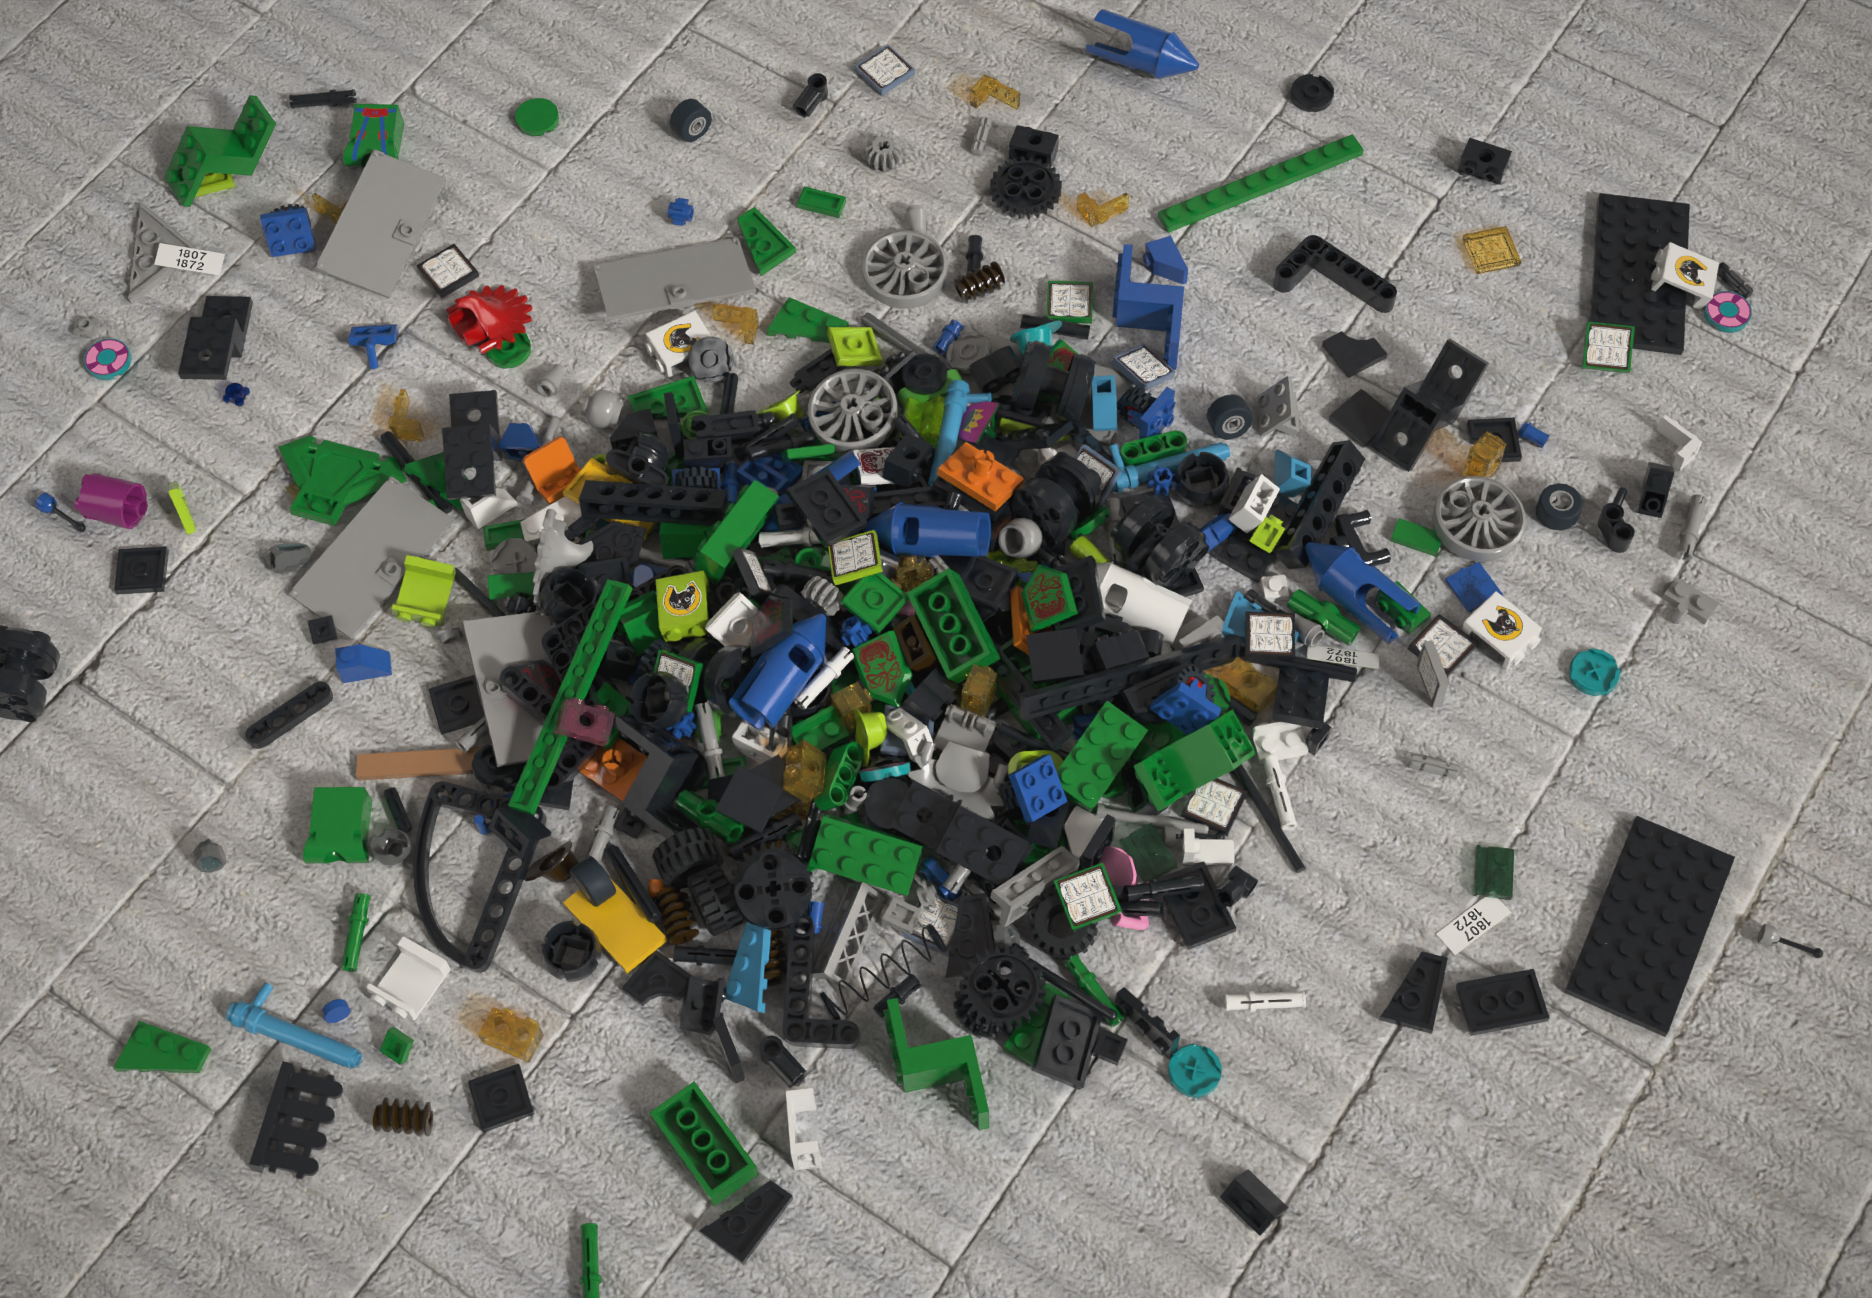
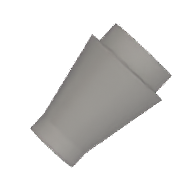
[905,205,927,234]
[536,364,566,398]
[1295,613,1324,647]

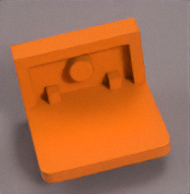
[523,436,581,505]

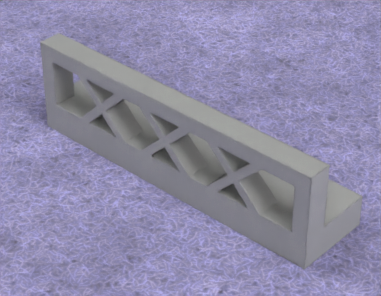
[990,846,1080,928]
[813,882,885,988]

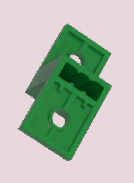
[164,95,276,207]
[1133,709,1257,812]
[883,998,989,1130]

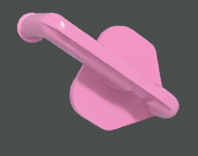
[1099,846,1149,930]

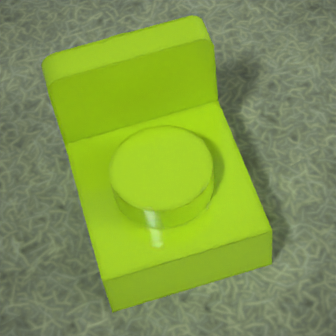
[1249,514,1285,553]

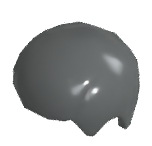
[369,829,412,866]

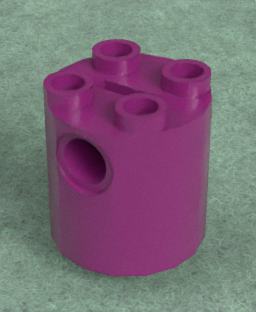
[74,473,148,529]

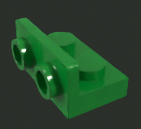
[1375,581,1431,634]
[792,705,850,763]

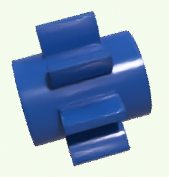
[668,197,694,226]
[1148,465,1177,496]
[840,616,872,647]
[666,712,698,739]

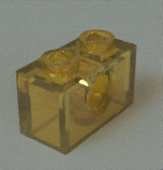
[1462,431,1507,478]
[1219,657,1277,715]
[961,665,997,717]
[783,739,827,804]

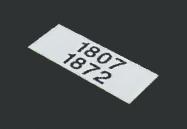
[154,243,225,276]
[1307,645,1379,669]
[1436,892,1511,955]

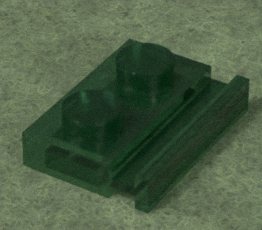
[1119,822,1177,883]
[1473,845,1514,900]

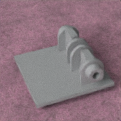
[933,704,997,752]

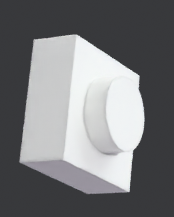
[1260,575,1289,602]

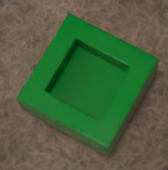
[380,1027,414,1065]

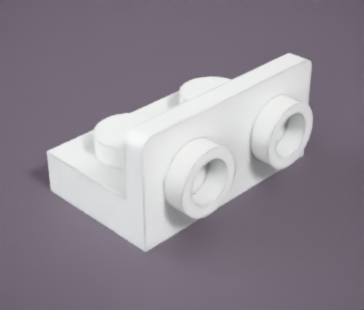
[1251,722,1308,764]

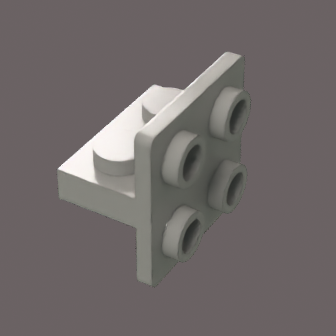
[1257,376,1300,437]
[1170,614,1224,651]

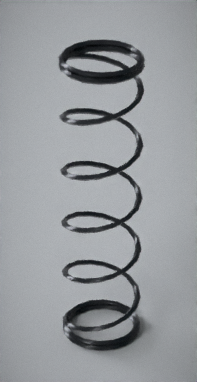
[819,923,947,1020]

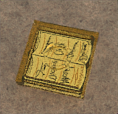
[1462,226,1521,275]

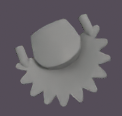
[533,509,593,606]
[908,741,1009,820]

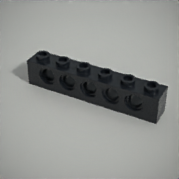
[1272,440,1365,569]
[579,480,729,526]

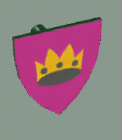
[958,402,1000,444]

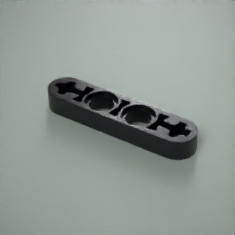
[245,681,333,749]

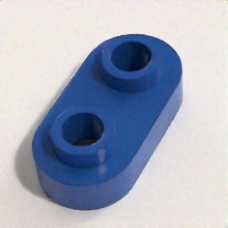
[920,857,962,901]

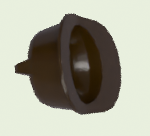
[524,841,579,883]

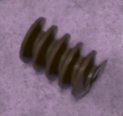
[954,261,1005,304]
[655,887,699,945]
[764,930,787,987]
[373,1097,433,1137]

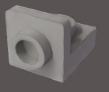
[880,897,922,935]

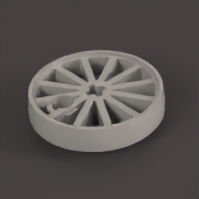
[862,230,948,308]
[808,369,898,454]
[1432,476,1526,562]

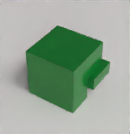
[616,591,668,656]

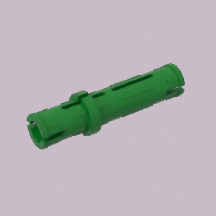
[340,893,371,972]
[1064,955,1125,1028]
[580,1223,602,1298]

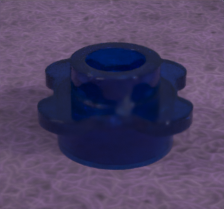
[223,383,250,406]

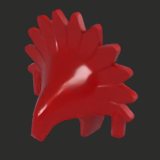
[446,285,533,354]

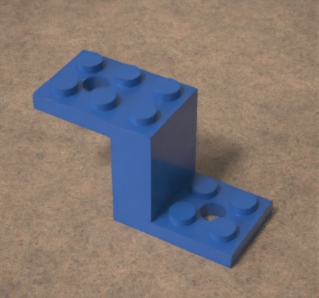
[1112,244,1184,370]

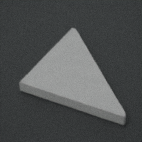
[127,203,197,304]

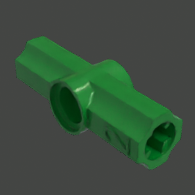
[1287,589,1361,646]
[675,789,744,843]

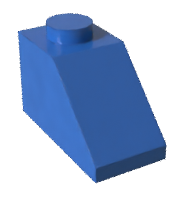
[1143,235,1188,284]
[499,423,543,461]
[335,644,392,683]

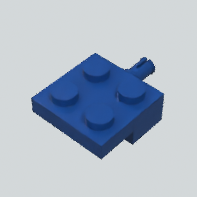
[737,453,803,492]

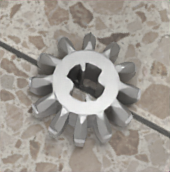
[865,133,902,172]
[801,576,844,616]

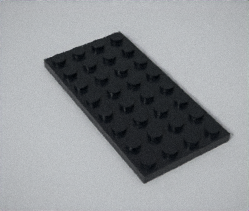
[1590,193,1690,355]
[1564,815,1735,1037]

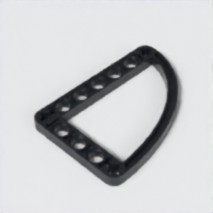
[413,781,547,973]

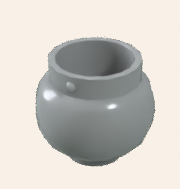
[583,390,624,429]
[998,518,1042,559]

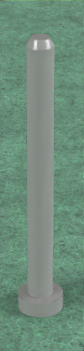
[516,416,560,505]
[1096,803,1208,834]

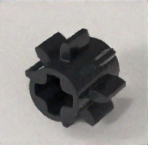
[504,592,537,615]

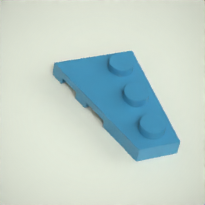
[1222,590,1299,644]
[725,922,771,1013]

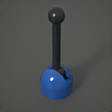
[35,493,86,532]

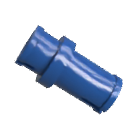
[932,319,963,355]

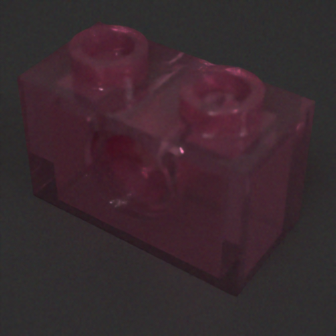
[554,698,615,746]

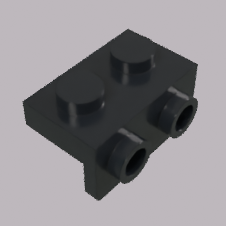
[679,976,726,1035]

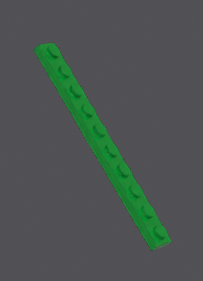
[1158,134,1364,233]
[508,579,633,815]

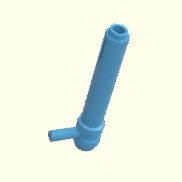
[928,380,992,486]
[1108,442,1230,493]
[226,983,362,1069]

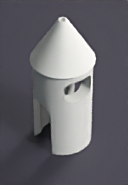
[1096,562,1192,644]

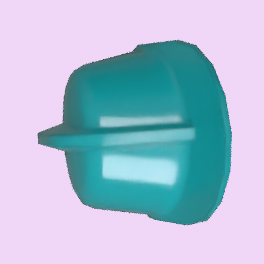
[1010,321,1062,356]

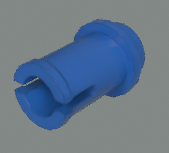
[1518,422,1550,448]
[803,901,824,934]

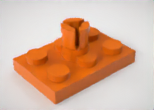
[937,442,1024,511]
[1010,586,1053,655]
[579,738,647,802]

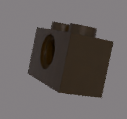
[893,614,941,676]

